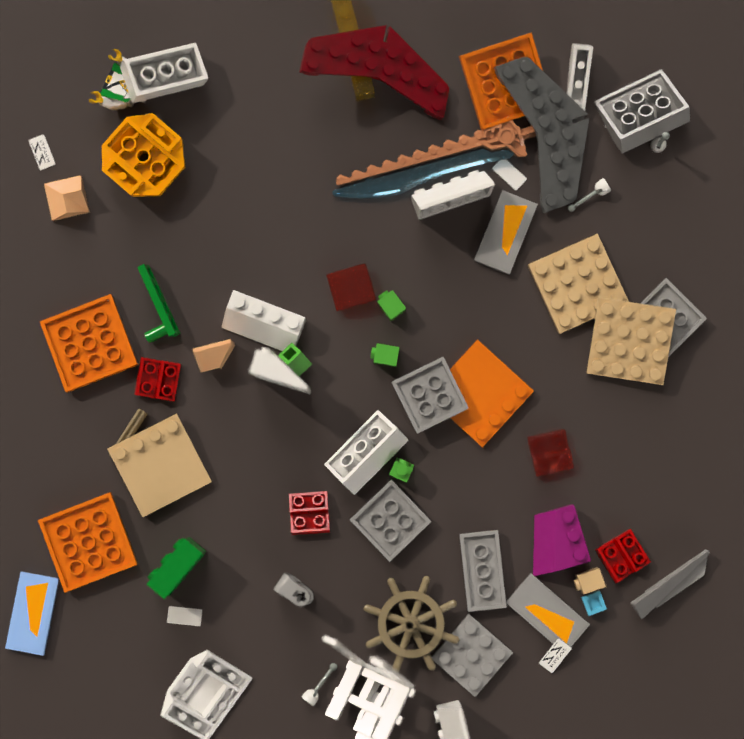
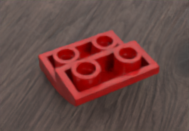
[134,357,181,401]
[289,491,330,535]
[595,529,651,583]

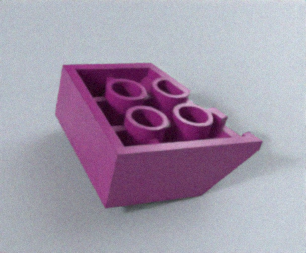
[533,504,591,576]

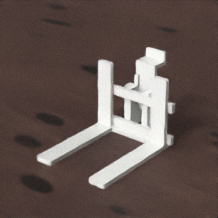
[323,636,416,739]

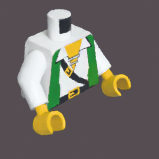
[89,49,146,110]

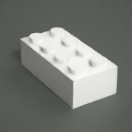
[120,43,208,103]

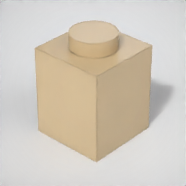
[574,567,606,594]

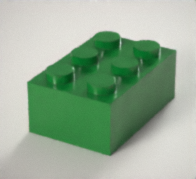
[147,537,207,599]

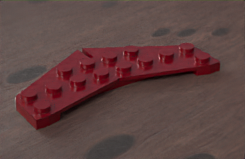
[299,25,449,120]

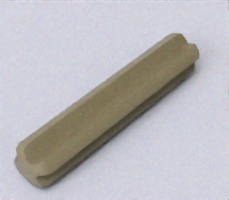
[109,409,147,458]

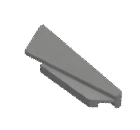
[630,549,710,619]

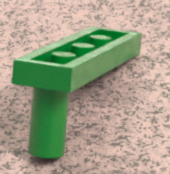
[137,264,181,343]

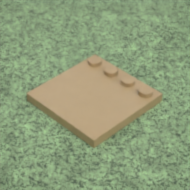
[108,413,212,517]

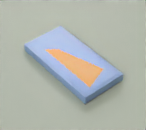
[5,571,60,656]

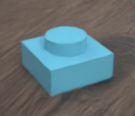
[581,590,607,616]

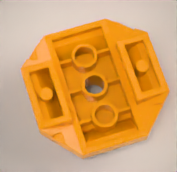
[102,113,185,197]

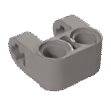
[274,572,314,606]

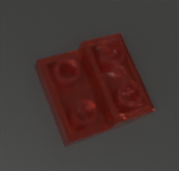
[327,263,376,311]
[527,428,574,477]

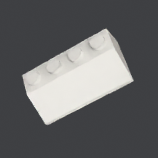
[221,290,306,351]
[324,410,408,495]

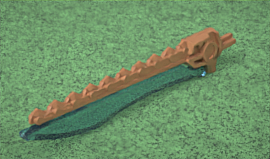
[332,120,536,199]

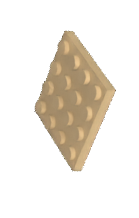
[528,234,629,334]
[586,297,676,385]

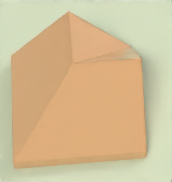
[44,175,90,221]
[193,339,235,373]

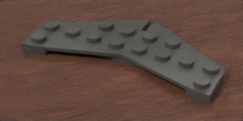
[494,57,589,213]

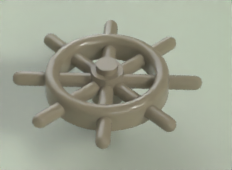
[364,576,459,672]

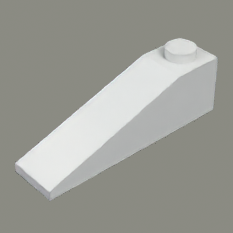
[567,43,593,123]

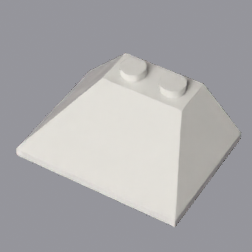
[161,650,253,739]

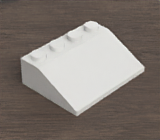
[411,170,494,220]
[249,348,311,394]
[434,700,469,739]

